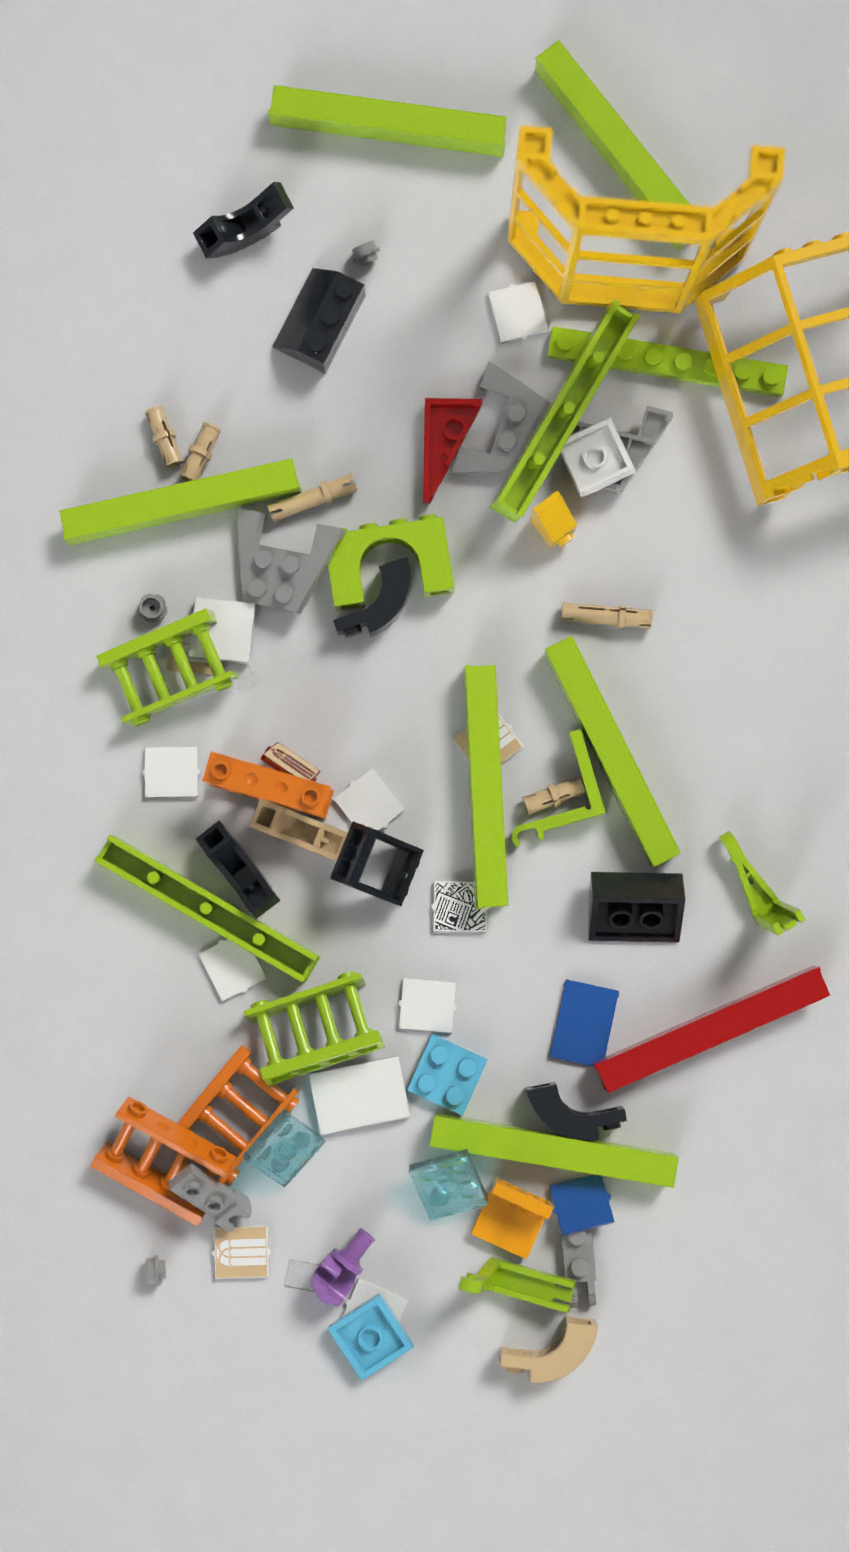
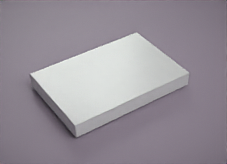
[309,1055,411,1135]

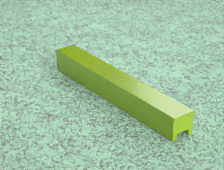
[535,40,690,251]
[268,85,507,157]
[489,299,640,523]
[59,458,302,546]
[544,635,681,867]
[463,665,509,909]
[94,834,321,983]
[429,1113,679,1188]

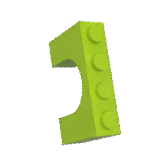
[328,514,454,611]

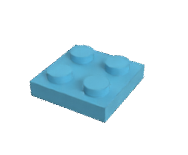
[407,1034,488,1116]
[328,1293,414,1381]

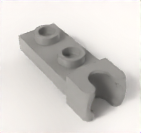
[169,1163,252,1231]

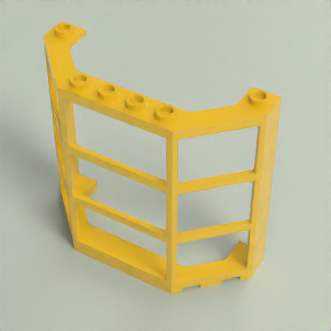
[507,125,785,314]
[695,232,849,506]

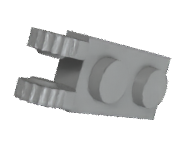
[560,1229,596,1307]

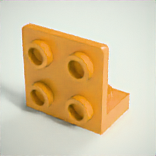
[472,1177,554,1259]

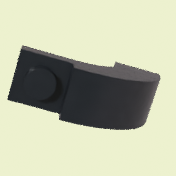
[193,182,294,259]
[333,557,411,638]
[196,820,281,919]
[525,1082,627,1140]

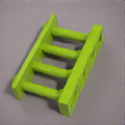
[96,608,240,727]
[243,971,385,1086]

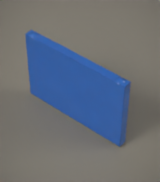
[549,979,619,1067]

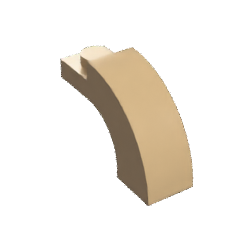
[249,798,348,861]
[499,1316,598,1383]

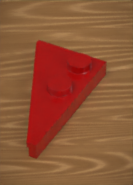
[423,398,482,504]

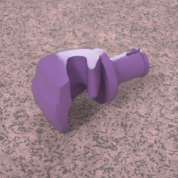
[310,1228,375,1307]

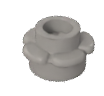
[352,240,380,265]
[137,594,167,623]
[145,1255,166,1286]

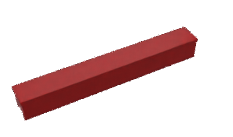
[592,965,831,1093]

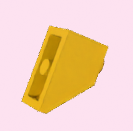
[530,490,577,549]

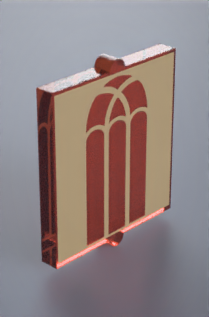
[260,742,321,782]

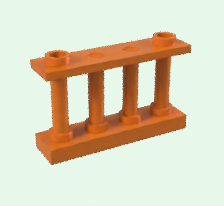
[202,751,334,819]
[166,1044,300,1186]
[90,1096,236,1227]

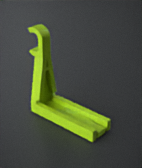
[512,729,606,847]
[718,831,806,936]
[458,1257,576,1313]

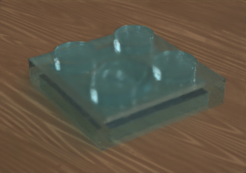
[242,1109,325,1188]
[409,1149,488,1221]

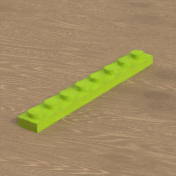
[547,326,788,397]

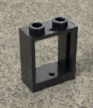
[330,821,424,907]

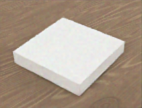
[560,417,636,498]
[188,597,256,664]

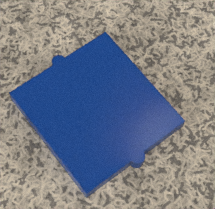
[549,1174,615,1236]

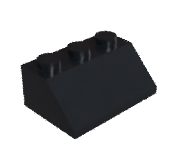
[273,268,366,374]
[588,872,686,942]

